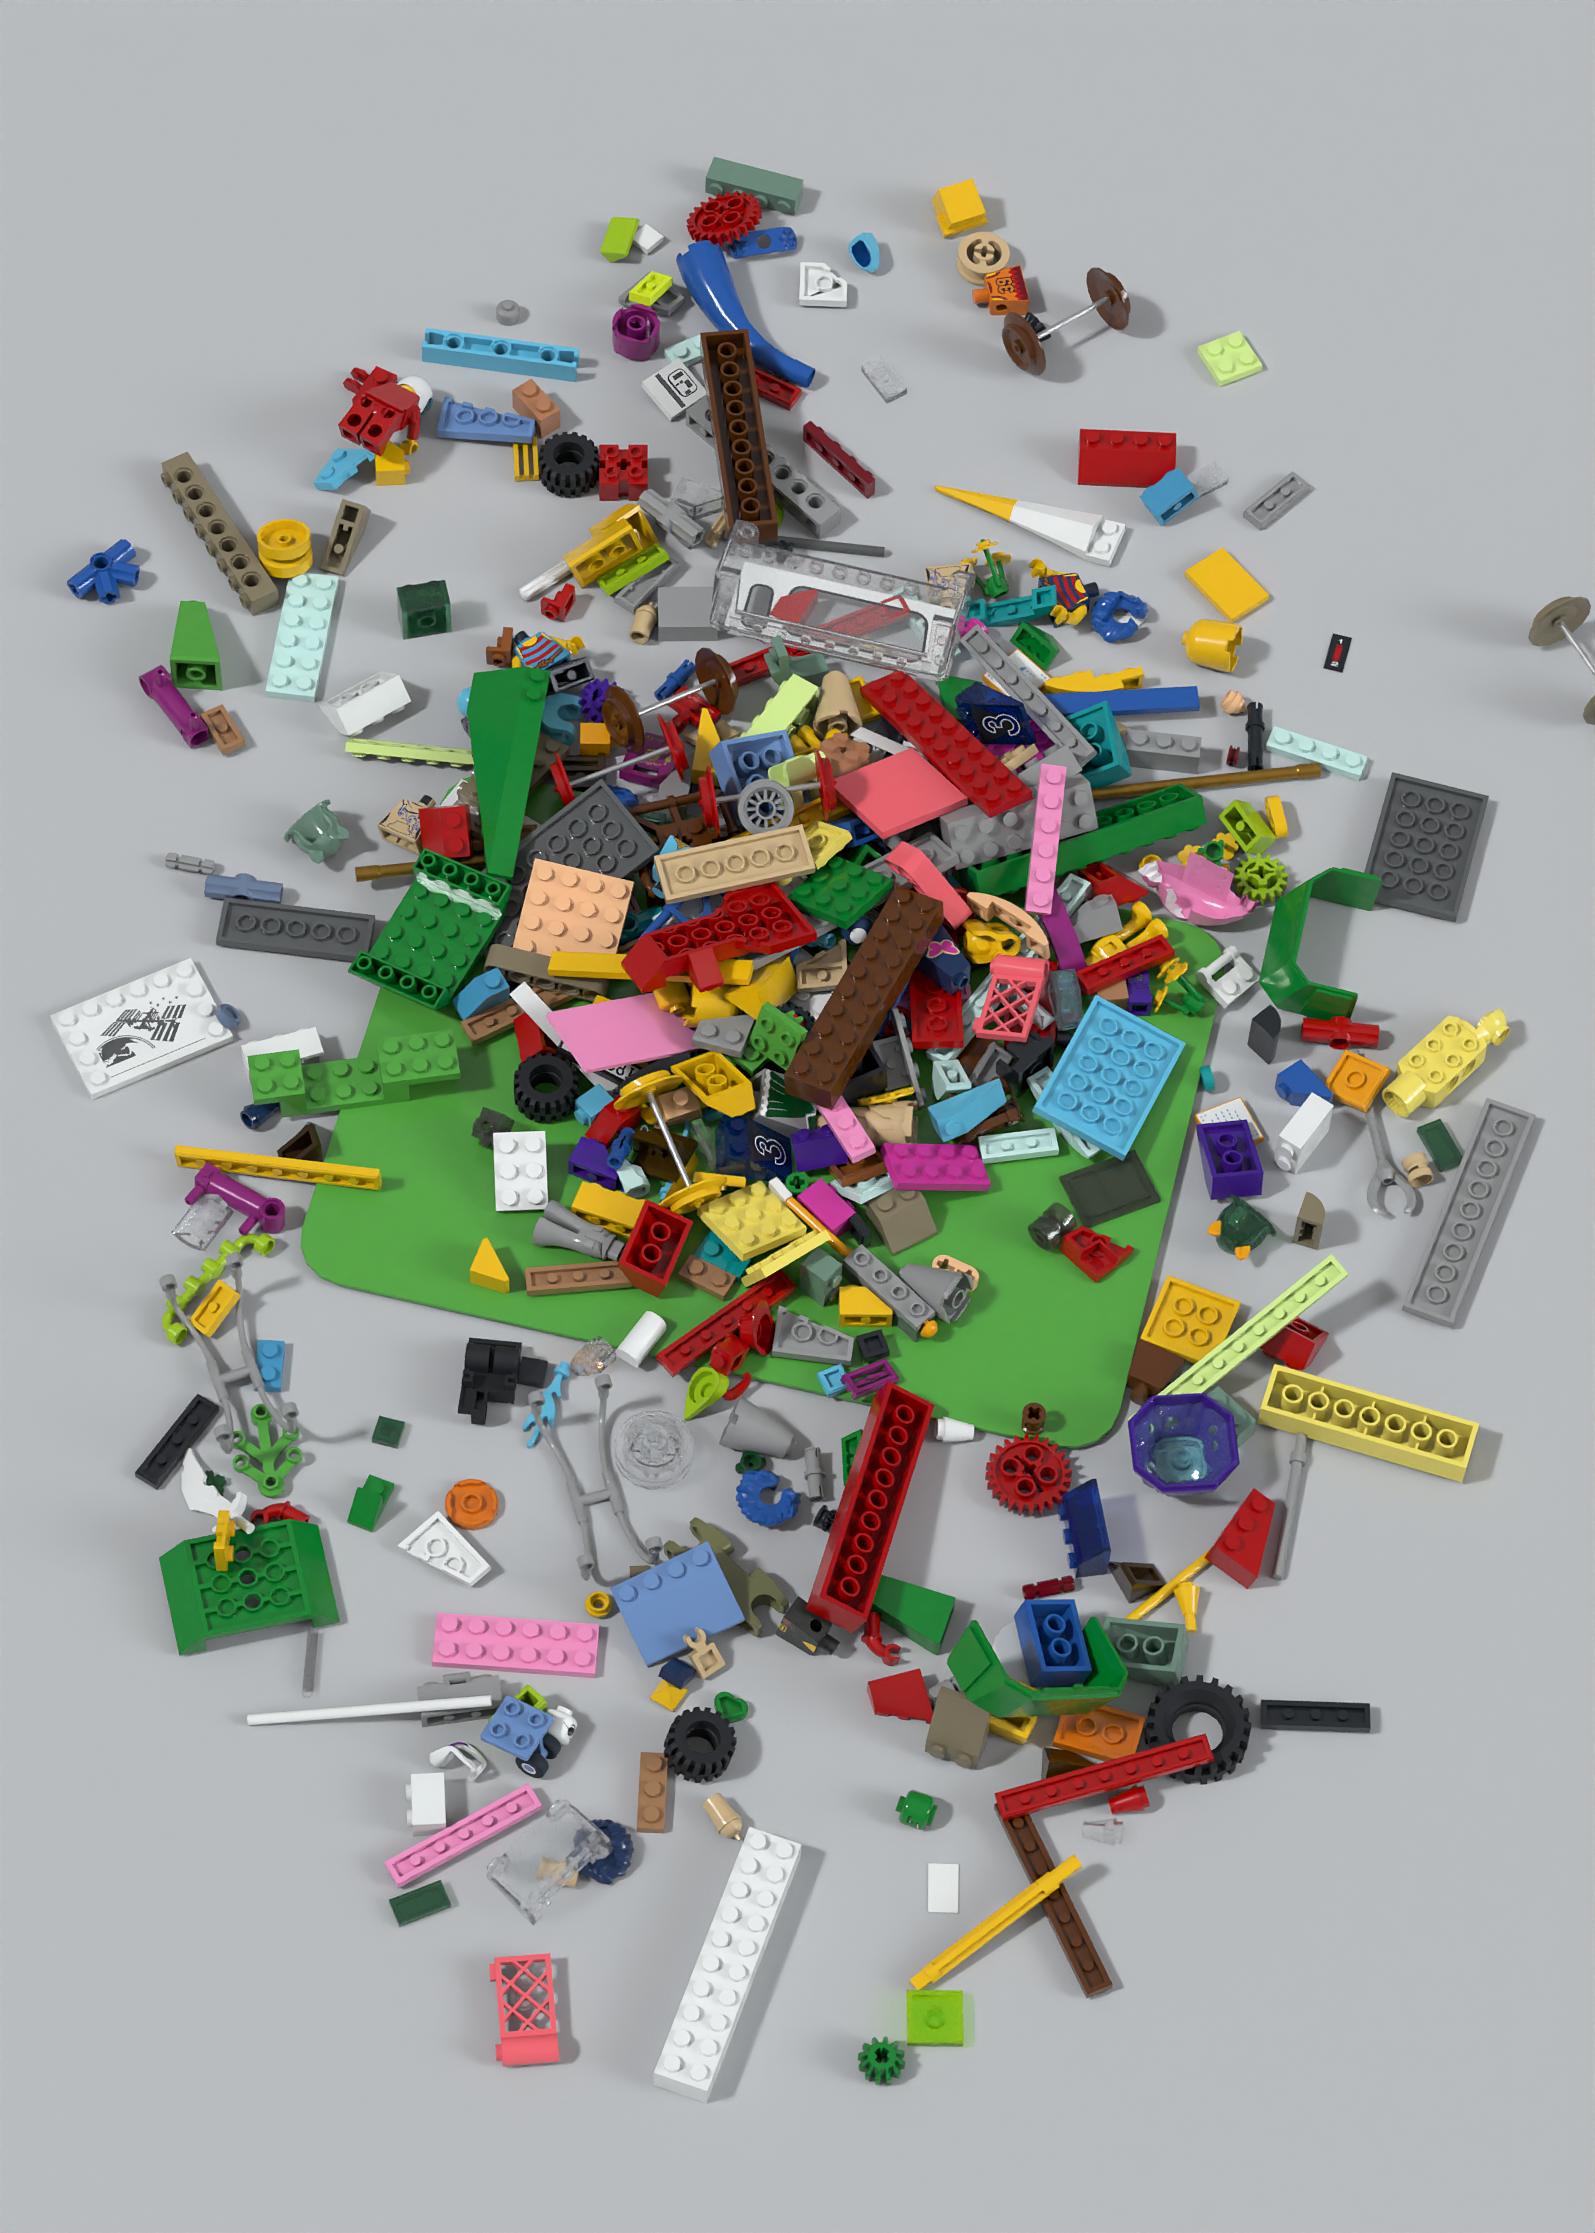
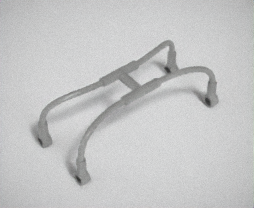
[159,1252,299,1454]
[527,1374,663,1581]

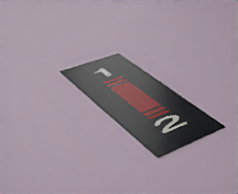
[1324,633,1352,673]

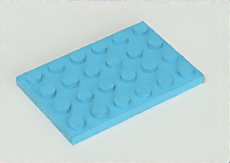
[1032,995,1186,1161]

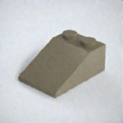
[925,1686,991,1769]

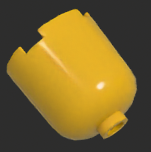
[1182,619,1243,672]
[682,982,744,1028]

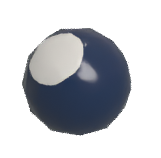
[841,916,872,946]

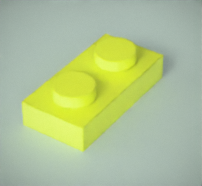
[629,271,673,307]

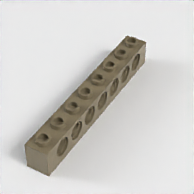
[160,451,279,616]

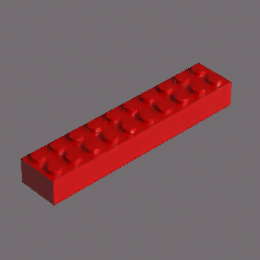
[806,1381,934,1633]

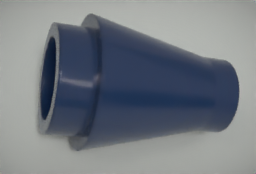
[240,1102,280,1129]

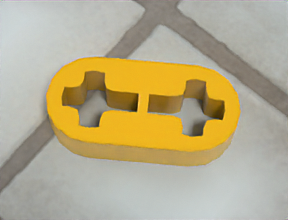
[1264,795,1288,839]

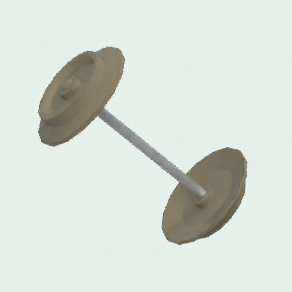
[1528,596,1595,725]

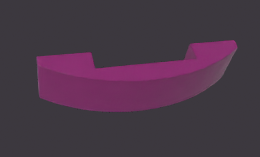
[1038,887,1087,989]

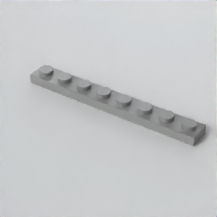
[959,624,1098,768]

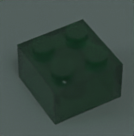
[397,580,452,640]

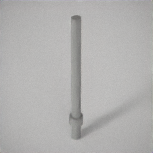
[1272,1433,1307,1580]

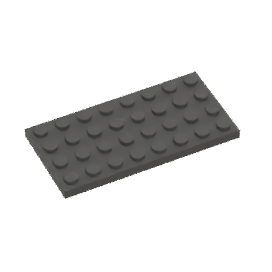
[481,779,661,959]

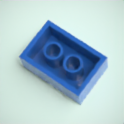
[1014,1599,1092,1687]

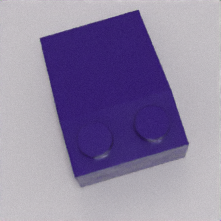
[1196,1119,1264,1200]

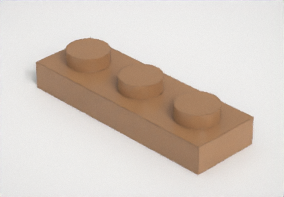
[637,1752,668,1834]

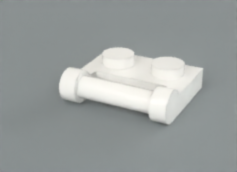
[1195,945,1260,1009]

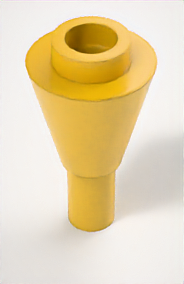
[1173,1582,1200,1633]

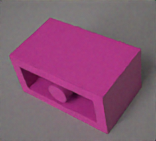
[797,1178,856,1238]

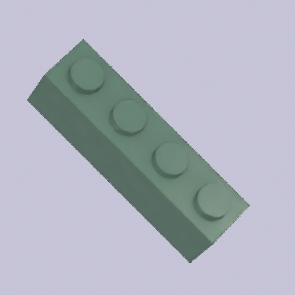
[705,157,804,216]

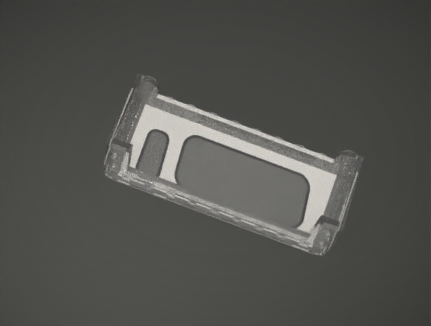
[710,519,975,681]

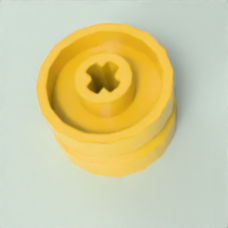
[257,519,313,578]

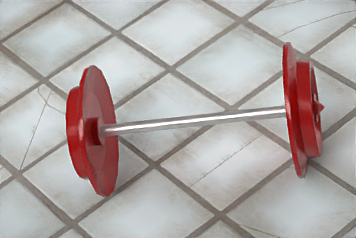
[549,714,690,807]
[698,748,837,837]

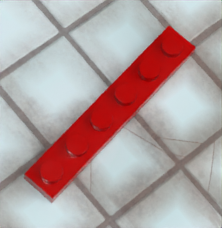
[656,1269,796,1377]

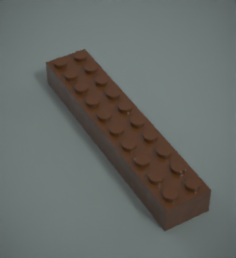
[700,329,778,545]
[784,885,944,1110]

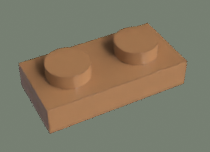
[200,704,245,756]
[678,1254,737,1302]

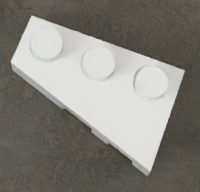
[397,1511,491,1587]

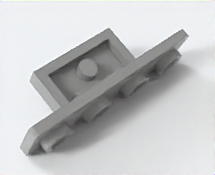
[871,1008,927,1110]

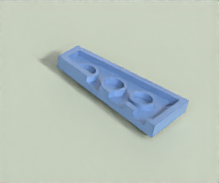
[436,397,536,443]

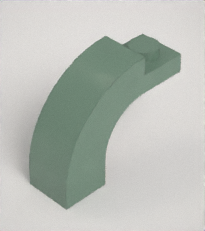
[763,635,829,687]

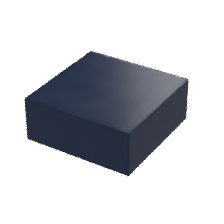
[658,1657,697,1690]

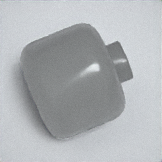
[496,300,520,326]

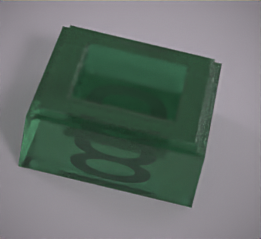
[372,1416,405,1449]

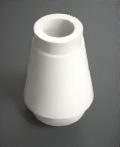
[934,1416,974,1443]

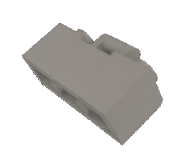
[417,1671,503,1727]

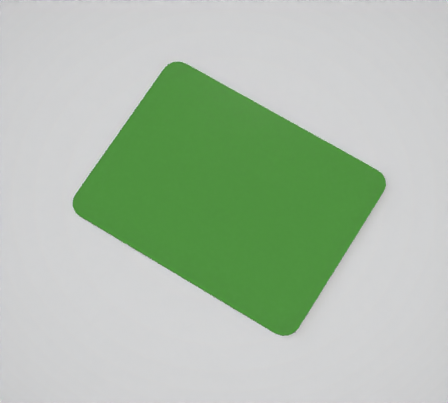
[300,777,1224,1449]

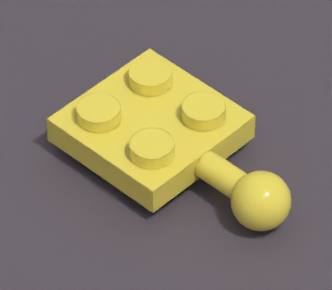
[775,820,853,886]

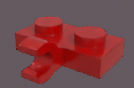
[667,685,721,735]

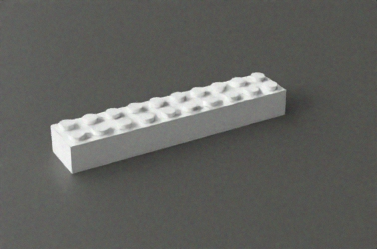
[653,1827,802,2103]

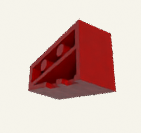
[1204,1488,1275,1589]

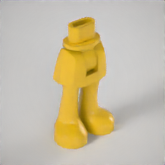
[1085,901,1169,966]

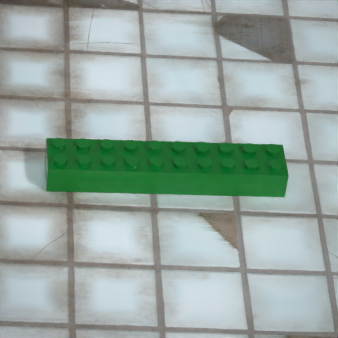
[958,783,1207,896]

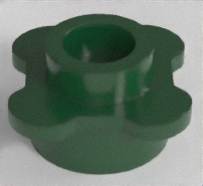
[735,1451,766,1474]

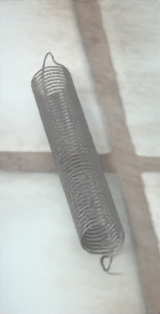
[302,1625,319,1698]

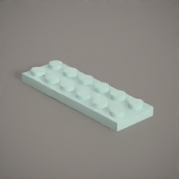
[265,573,339,702]

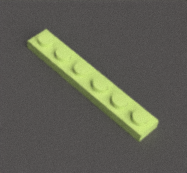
[345,737,474,767]

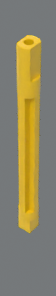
[909,1854,1082,1993]

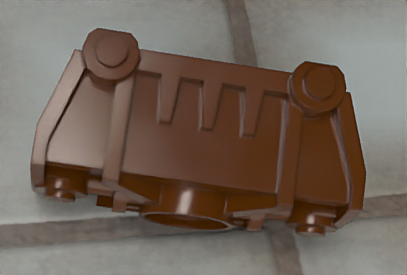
[946,1076,1025,1145]

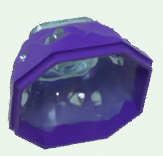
[1128,1393,1240,1497]

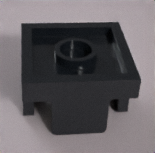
[996,1030,1055,1098]

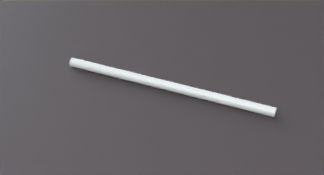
[247,1695,492,1725]

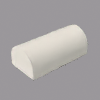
[615,1311,667,1368]

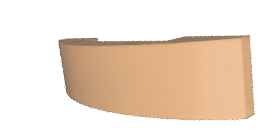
[966,892,1050,959]

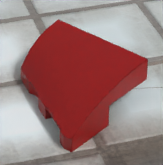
[1059,1226,1134,1282]
[867,1668,933,1724]

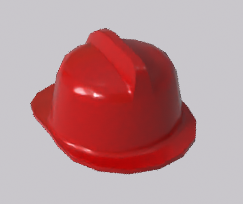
[738,1299,775,1355]

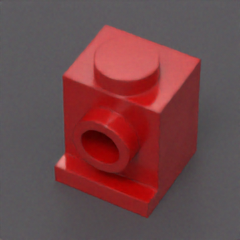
[709,1332,751,1376]

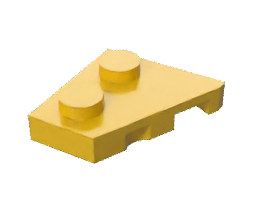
[213,1510,236,1571]

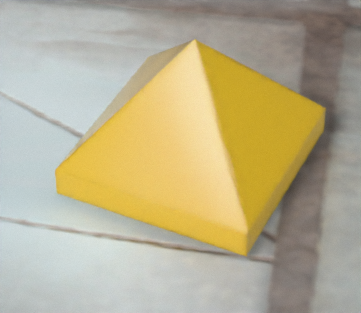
[650,1679,688,1712]

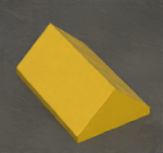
[562,518,643,589]
[723,956,797,1020]

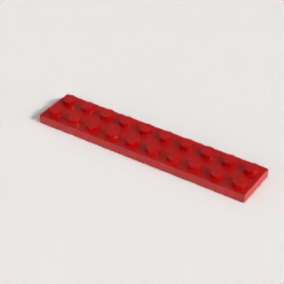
[860,669,1033,818]

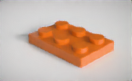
[1052,1705,1146,1761]

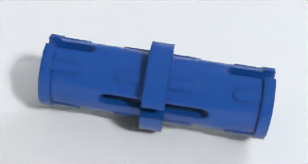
[654,659,696,701]
[607,1127,635,1170]

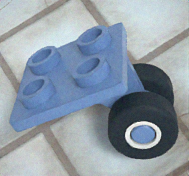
[480,1695,561,1778]

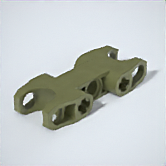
[664,1517,789,1637]

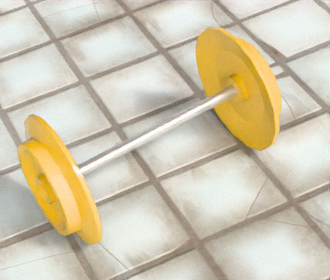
[613,1070,728,1215]

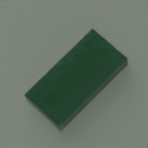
[1416,1119,1463,1172]
[389,1880,451,1927]

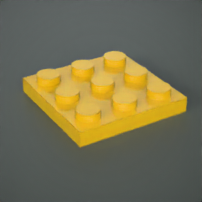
[1140,1275,1241,1364]

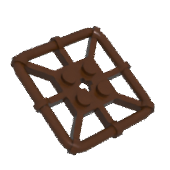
[626,789,742,899]

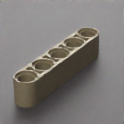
[483,944,611,1002]

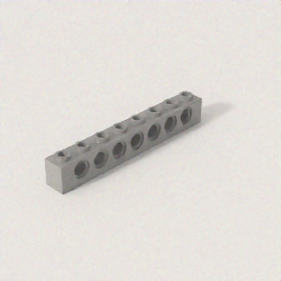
[686,395,841,539]

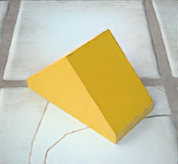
[470,1238,510,1294]

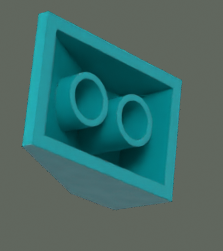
[1065,701,1132,788]

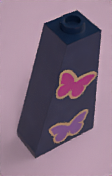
[916,924,970,995]

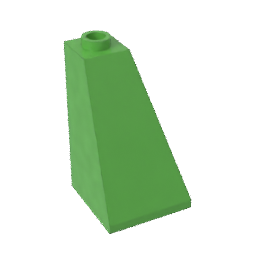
[170,600,223,691]

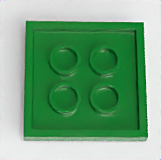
[787,855,894,930]

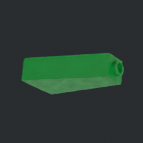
[870,1575,956,1655]

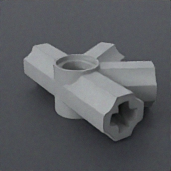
[637,488,706,548]

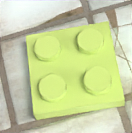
[1197,331,1262,387]

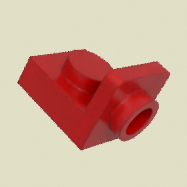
[540,583,576,622]

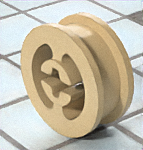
[956,232,1010,286]

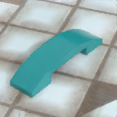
[961,585,1057,627]

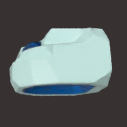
[615,1159,650,1199]

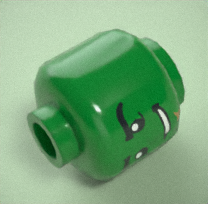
[895,1790,938,1830]

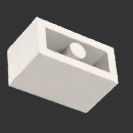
[406,1772,446,1836]

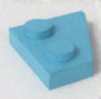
[313,449,375,490]

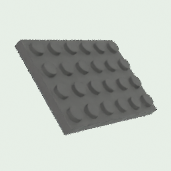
[1364,772,1489,922]

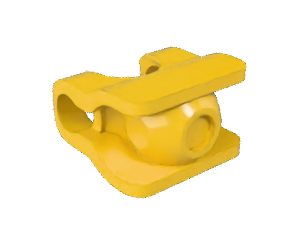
[962,919,1021,964]

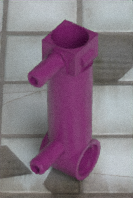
[139,665,209,748]
[185,1162,285,1236]

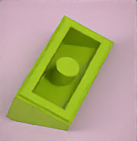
[600,217,640,263]

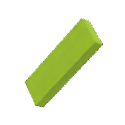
[596,542,670,596]

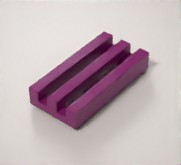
[840,1358,899,1400]

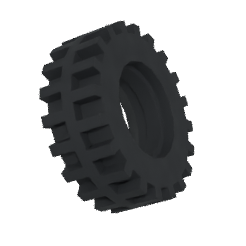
[1145,1675,1251,1785]

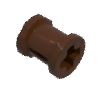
[1021,1403,1046,1436]

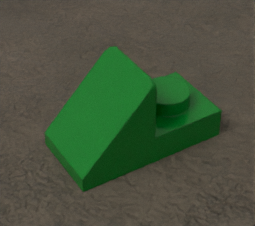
[347,1474,394,1532]

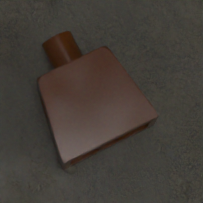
[1126,1338,1185,1405]

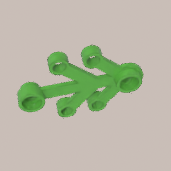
[233,1404,302,1498]

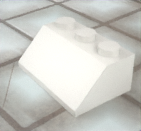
[319,671,411,737]

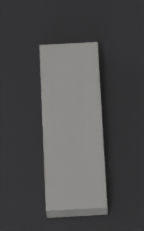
[1243,471,1310,531]

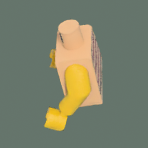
[638,1086,708,1129]

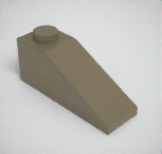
[320,499,371,576]

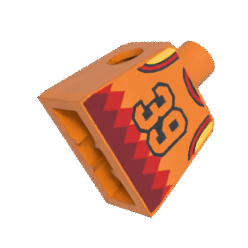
[972,265,1030,315]

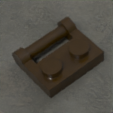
[555,753,605,792]

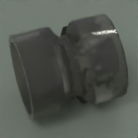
[1028,1202,1077,1251]

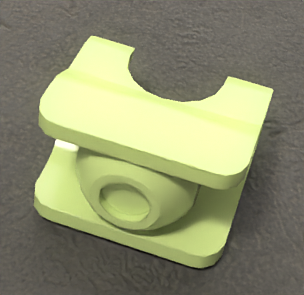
[768,751,826,810]

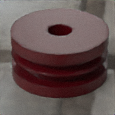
[1226,745,1240,767]

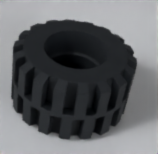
[539,432,599,498]
[514,1052,578,1124]
[664,1707,737,1783]

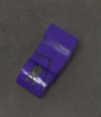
[1126,969,1152,1016]

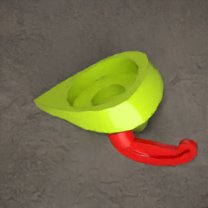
[684,1367,751,1421]

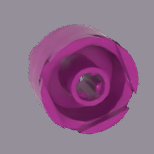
[612,304,660,362]

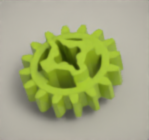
[1233,853,1288,905]

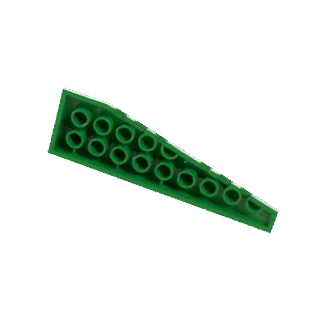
[466,666,550,880]

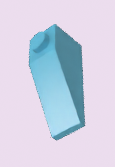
[927,1078,1007,1142]

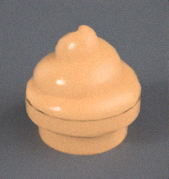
[1220,690,1246,714]

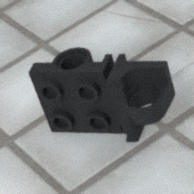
[458,1337,522,1425]

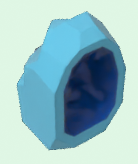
[849,232,880,273]

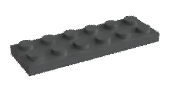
[216,897,375,961]

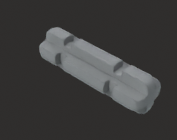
[165,852,215,875]

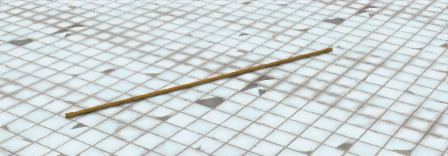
[355,762,1321,882]

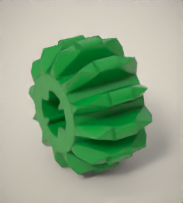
[858,2036,905,2085]

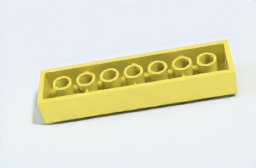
[1257,1364,1479,1483]

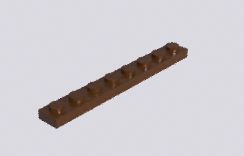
[994,1803,1113,1999]

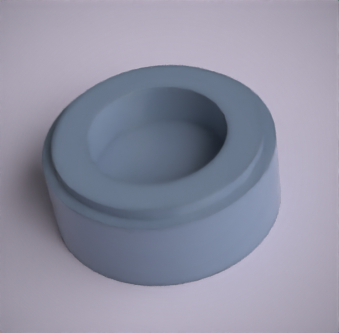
[215,1004,241,1029]

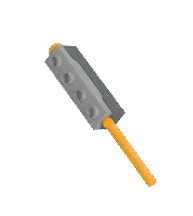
[786,1197,938,1342]

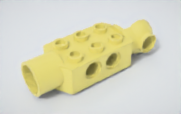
[1382,1008,1510,1118]

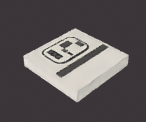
[641,358,706,421]

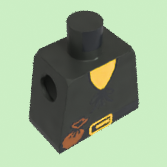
[775,1596,840,1656]

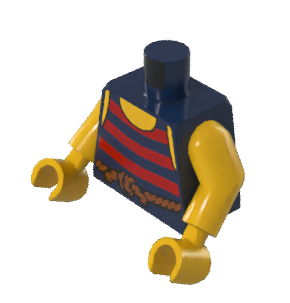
[1028,558,1099,628]

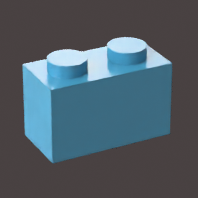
[1139,467,1200,526]

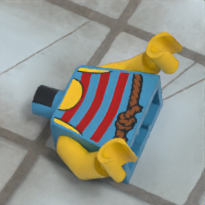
[511,631,585,670]

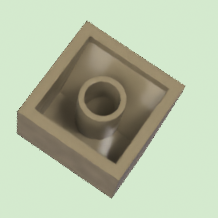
[866,1188,937,1256]

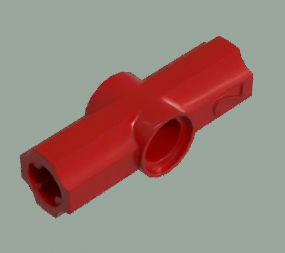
[1300,1016,1380,1050]

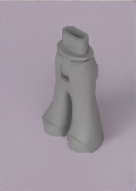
[532,1200,626,1261]

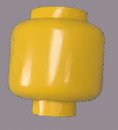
[653,981,690,1015]

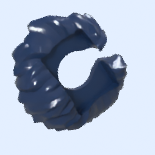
[571,1819,634,1885]

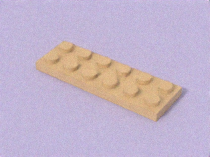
[654,824,815,905]

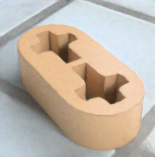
[932,1255,979,1292]

